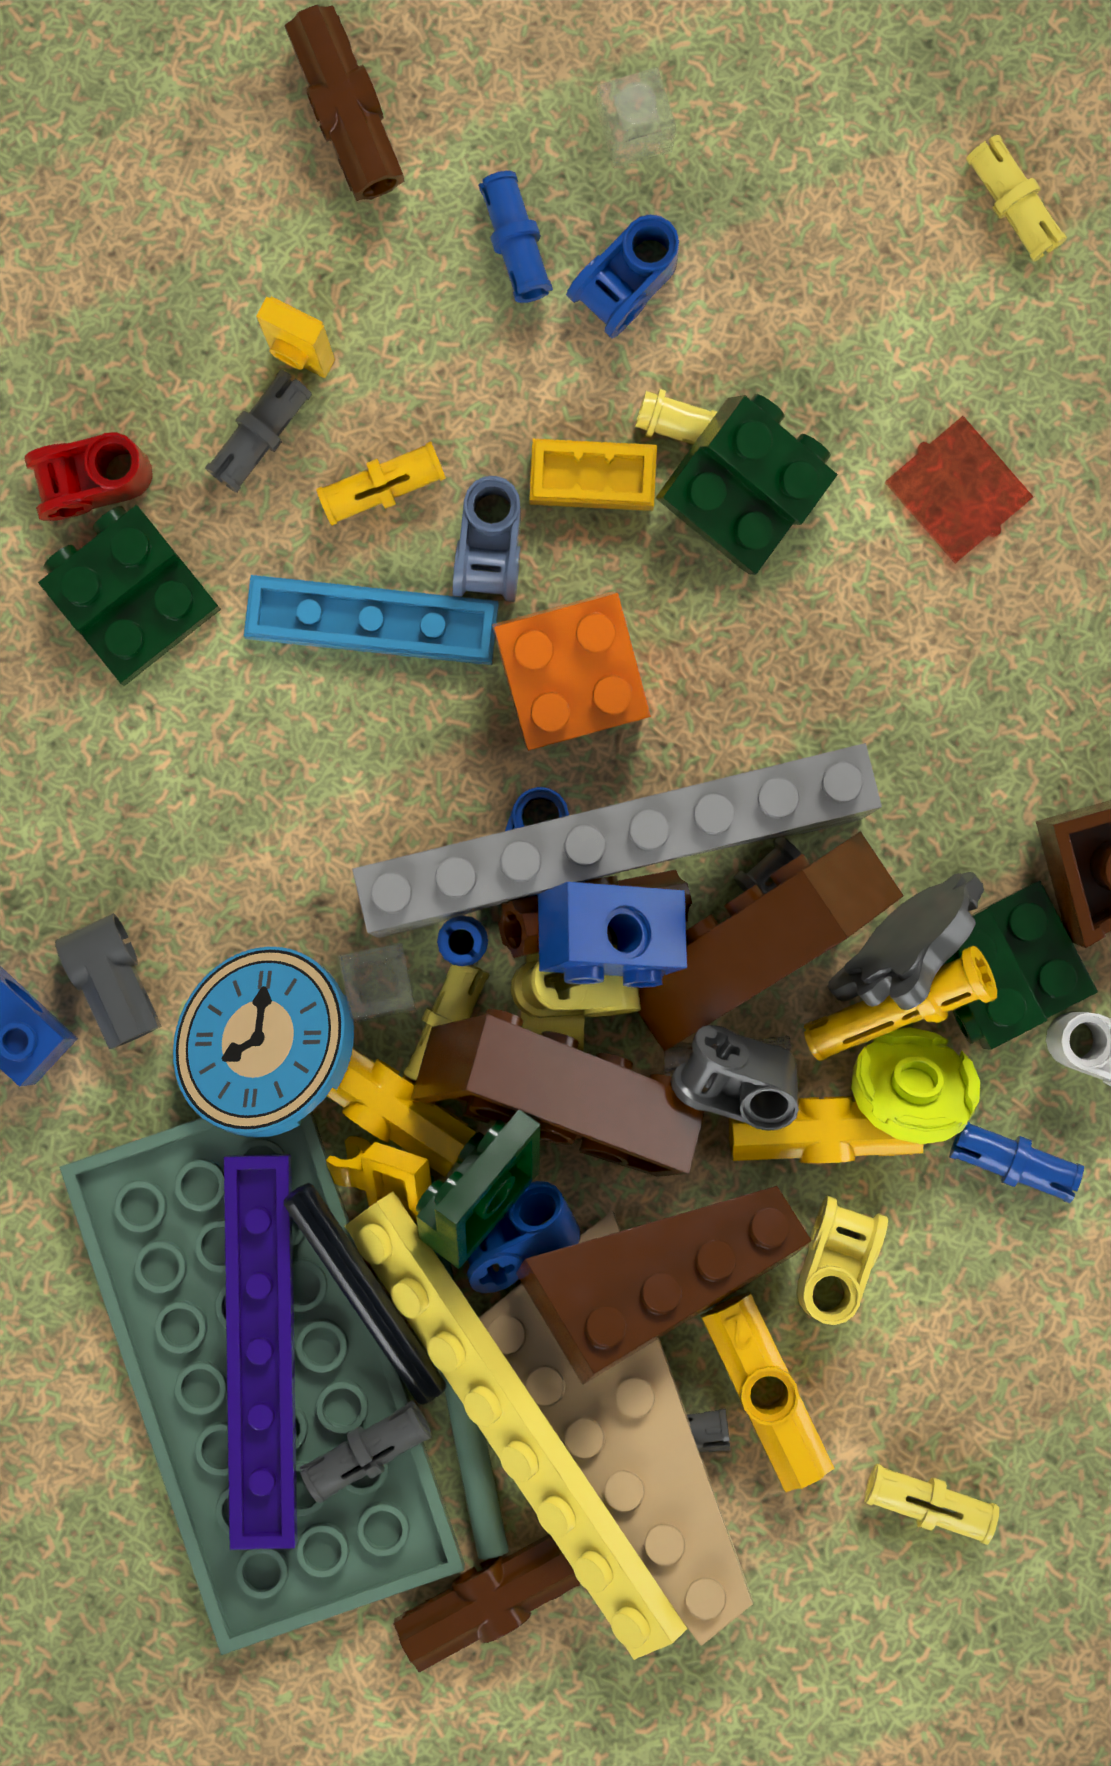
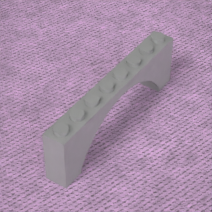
[352,743,882,938]

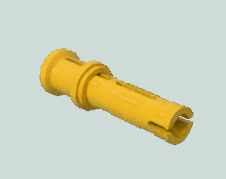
[804,946,997,1061]

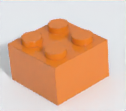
[492,592,651,751]

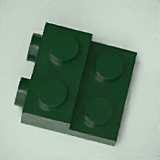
[655,394,838,575]
[38,504,221,686]
[943,880,1098,1050]
[416,1109,540,1269]

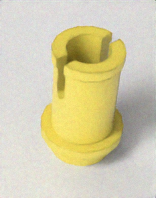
[635,389,718,445]

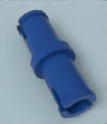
[478,171,553,303]
[437,915,488,966]
[949,1122,1084,1204]

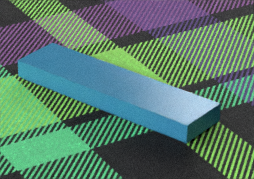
[244,575,499,665]

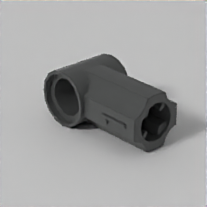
[55,913,162,1049]

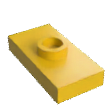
[256,296,335,378]
[529,439,657,511]

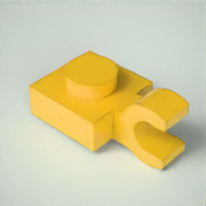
[326,1136,432,1222]

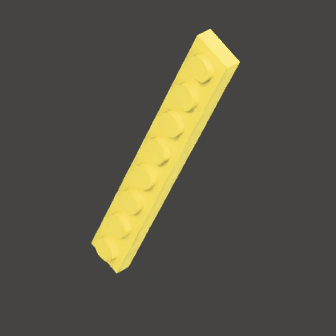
[344,1191,687,1660]

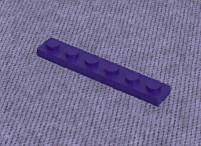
[224,1154,298,1550]

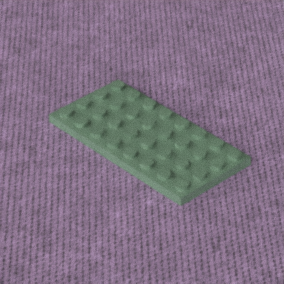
[59,1112,465,1655]

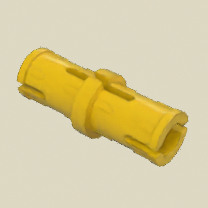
[316,441,446,526]

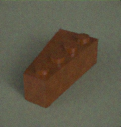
[638,831,904,1052]

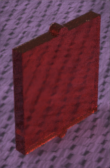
[885,416,1033,564]

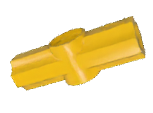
[327,1047,476,1177]
[728,1096,924,1163]
[700,1292,835,1492]

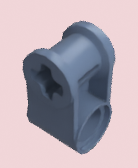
[453,476,521,602]

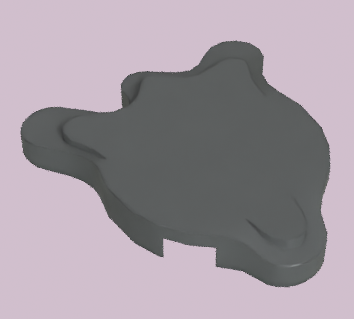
[827,872,984,1010]

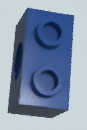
[538,882,687,988]
[0,966,78,1087]

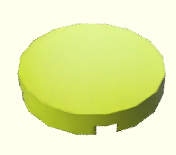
[851,1027,980,1144]

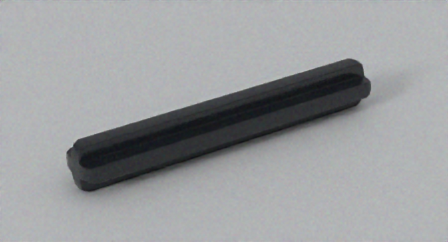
[283,1183,446,1405]

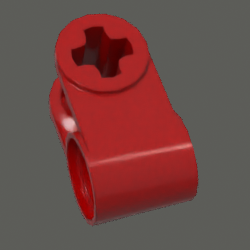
[24,432,153,521]

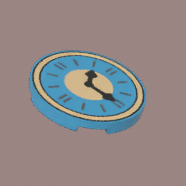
[173,947,354,1138]

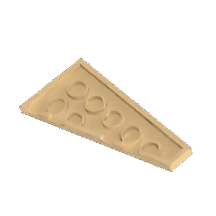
[479,1211,754,1646]

